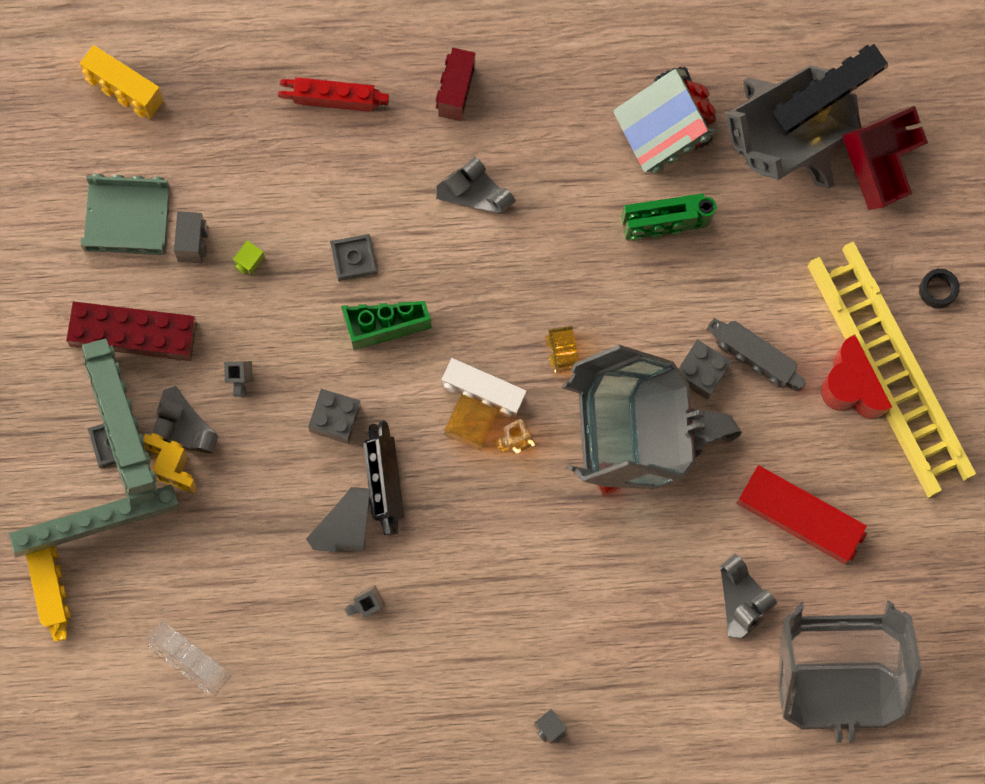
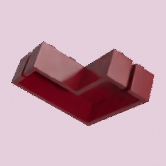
[842,106,928,210]

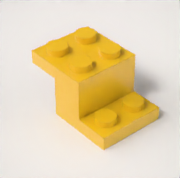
[143,433,197,494]

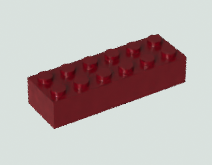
[66,301,197,361]

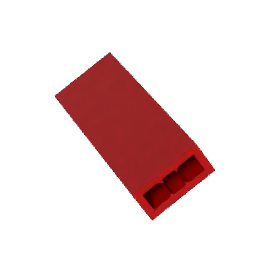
[736,465,867,564]

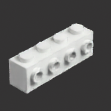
[441,358,526,417]

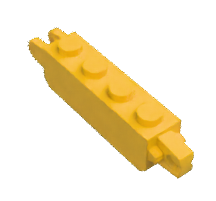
[26,546,71,642]

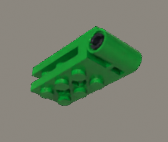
[621,193,717,241]

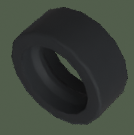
[919,268,960,309]

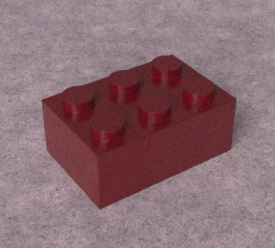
[435,47,476,121]

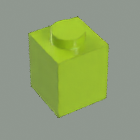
[233,240,265,276]

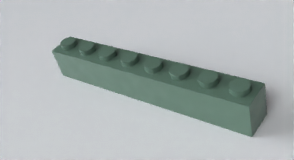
[9,484,178,558]

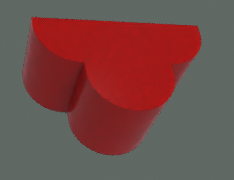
[821,334,892,419]

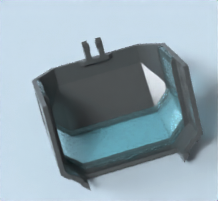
[562,345,706,490]

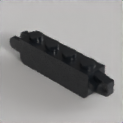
[363,421,404,536]

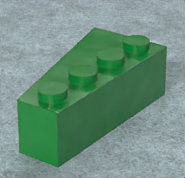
[341,301,432,351]

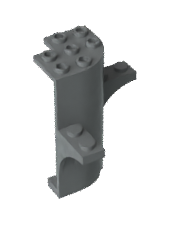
[726,65,861,189]

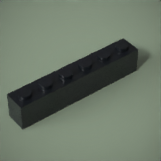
[772,44,888,135]

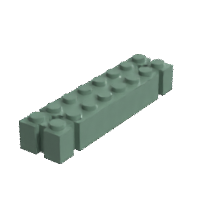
[82,339,157,506]

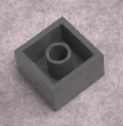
[174,211,209,263]
[678,339,732,400]
[308,389,361,444]

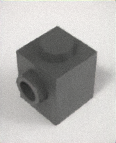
[534,709,567,743]

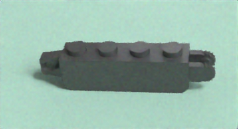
[707,318,806,392]

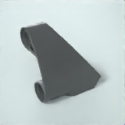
[153,386,218,454]
[720,554,777,639]

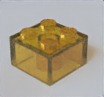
[444,393,499,452]

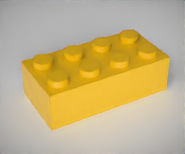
[79,44,164,120]

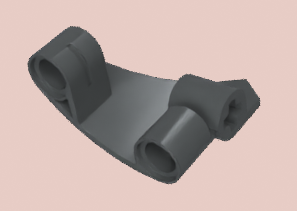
[436,157,516,213]
[691,409,742,458]
[306,487,370,552]

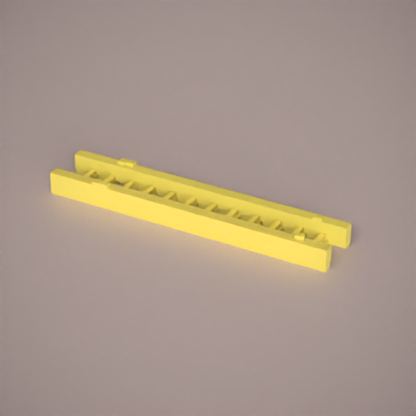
[807,241,976,498]

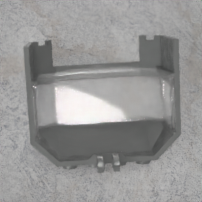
[778,600,922,743]

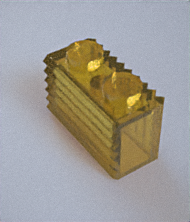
[544,326,579,372]

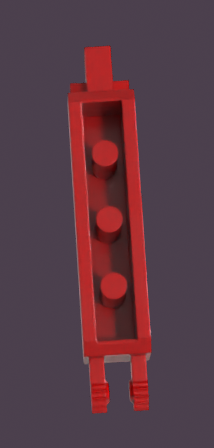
[278,77,389,112]

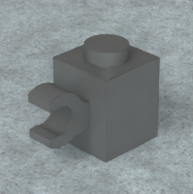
[224,361,253,397]
[345,585,385,617]

